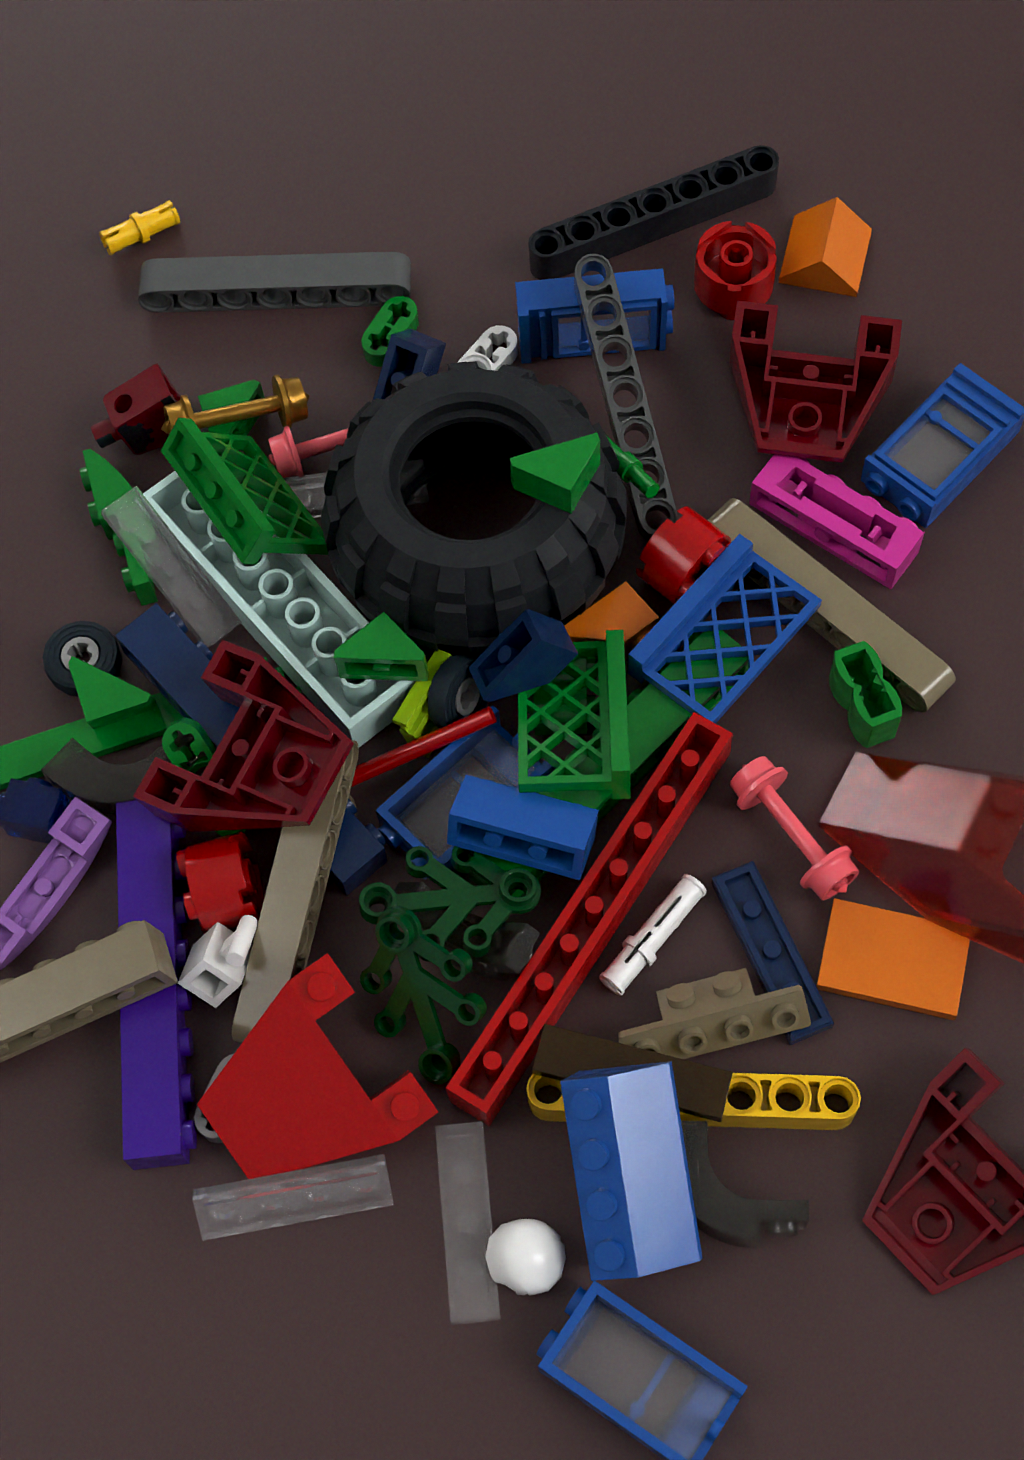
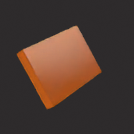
[816,898,972,1021]

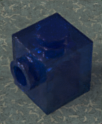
[0,777,70,844]

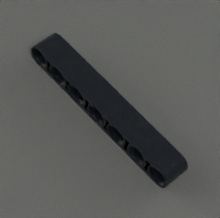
[528,145,779,280]

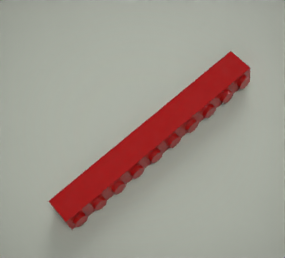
[446,712,733,1126]

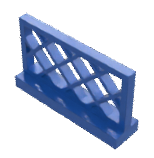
[628,534,822,724]

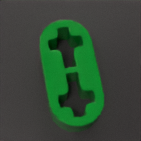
[361,296,419,367]

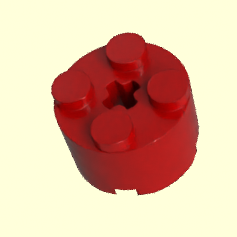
[694,221,777,320]
[636,506,731,604]
[176,832,265,933]

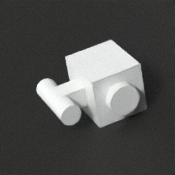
[178,915,258,1008]

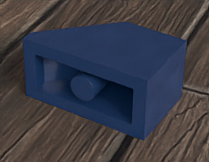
[372,329,446,402]
[469,609,578,702]

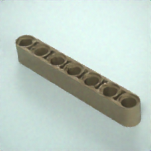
[708,498,956,713]
[232,740,359,1044]

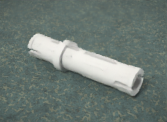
[599,874,707,996]

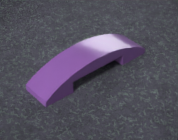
[0,797,112,970]

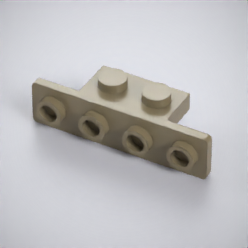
[618,968,811,1059]

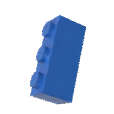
[447,775,599,880]

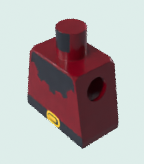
[91,363,180,455]

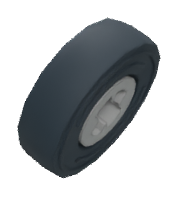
[42,620,122,696]
[427,654,488,728]

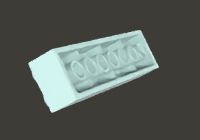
[139,471,416,748]

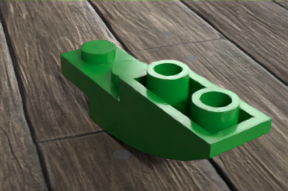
[79,449,165,606]

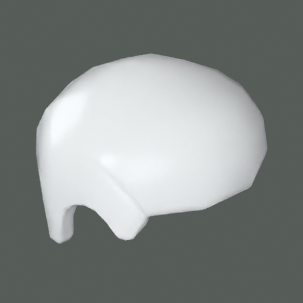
[485,1219,566,1296]

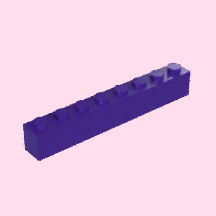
[116,800,197,1170]

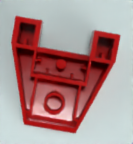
[197,953,438,1184]

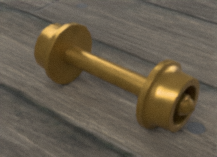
[161,374,310,434]

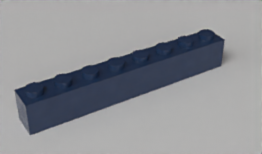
[115,603,387,896]

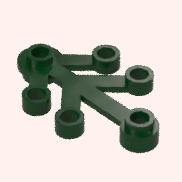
[359,846,541,962]
[360,906,487,1085]

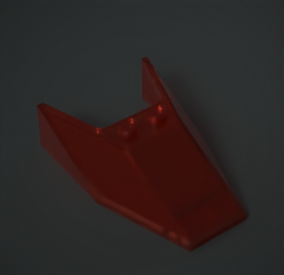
[818,752,1024,964]

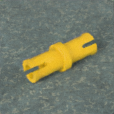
[99,200,180,255]

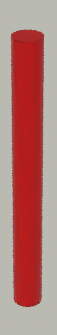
[351,706,497,787]

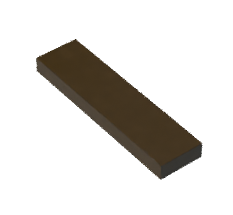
[532,1024,733,1123]

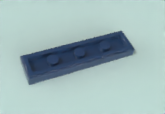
[711,861,834,1046]

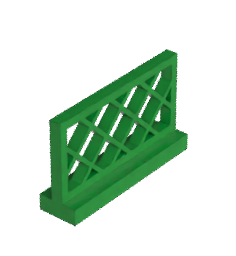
[161,418,329,564]
[518,630,631,799]

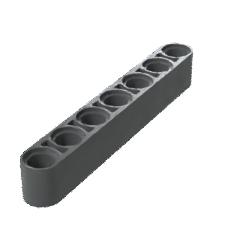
[138,251,411,313]
[574,254,677,541]

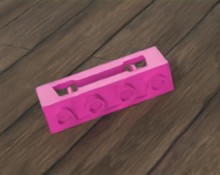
[749,454,925,589]

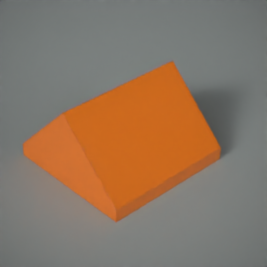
[778,197,872,297]

